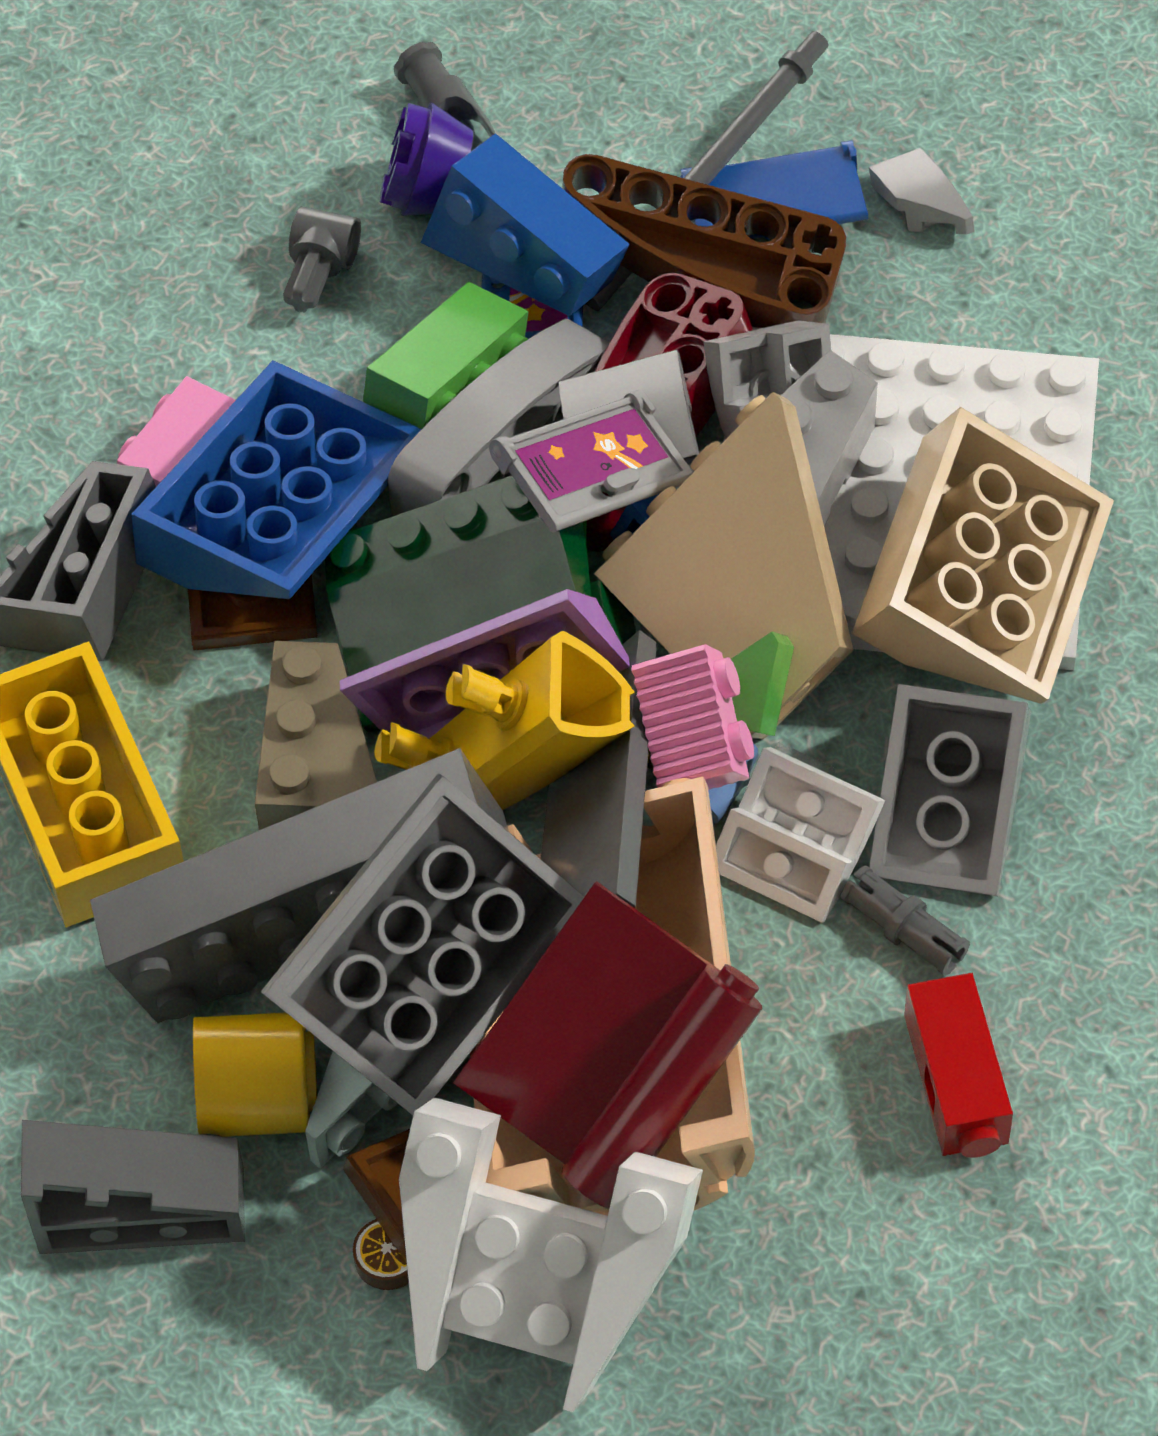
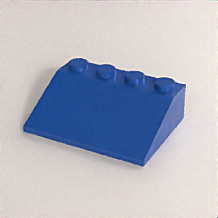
[132,360,422,599]

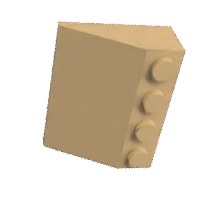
[852,407,1114,704]

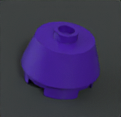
[380,102,473,216]

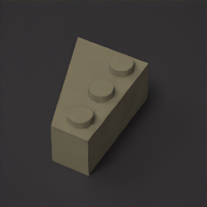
[255,641,377,830]

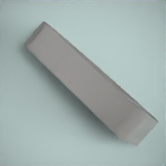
[388,319,610,517]

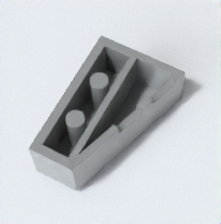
[781,350,878,526]

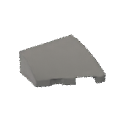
[704,320,831,439]

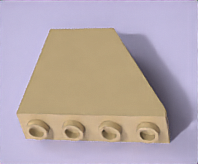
[594,392,853,739]

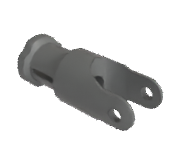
[394,42,495,137]

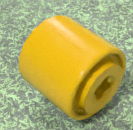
[193,1012,317,1137]

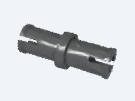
[841,865,970,976]

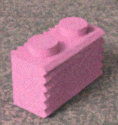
[631,644,754,791]

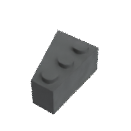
[0,461,156,661]
[21,1120,245,1254]

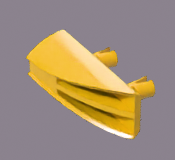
[374,631,635,810]

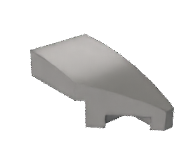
[869,148,975,234]

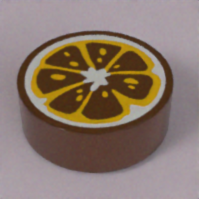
[353,1219,409,1290]

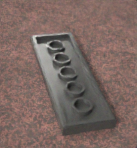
[541,630,656,908]

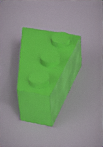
[363,281,529,429]

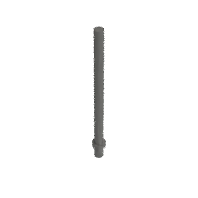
[585,31,829,311]

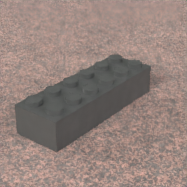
[90,748,509,1023]

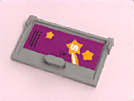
[489,390,693,532]

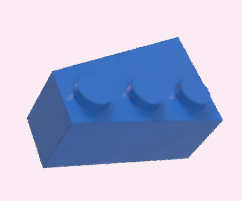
[420,133,630,316]

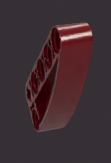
[586,273,753,552]

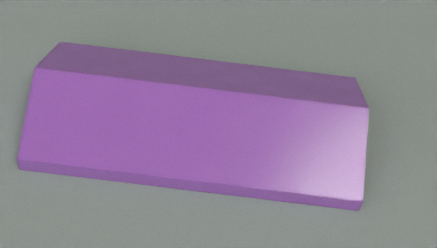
[340,589,630,739]

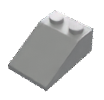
[869,684,1031,897]

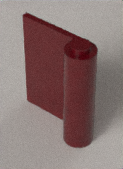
[453,881,762,1209]

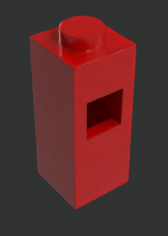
[904,972,1013,1158]

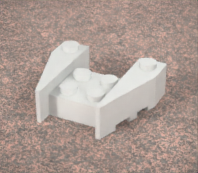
[399,1098,703,1412]

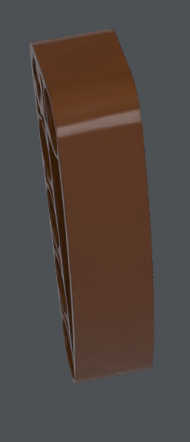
[562,154,846,328]

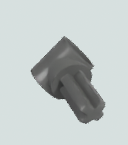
[283,206,361,313]

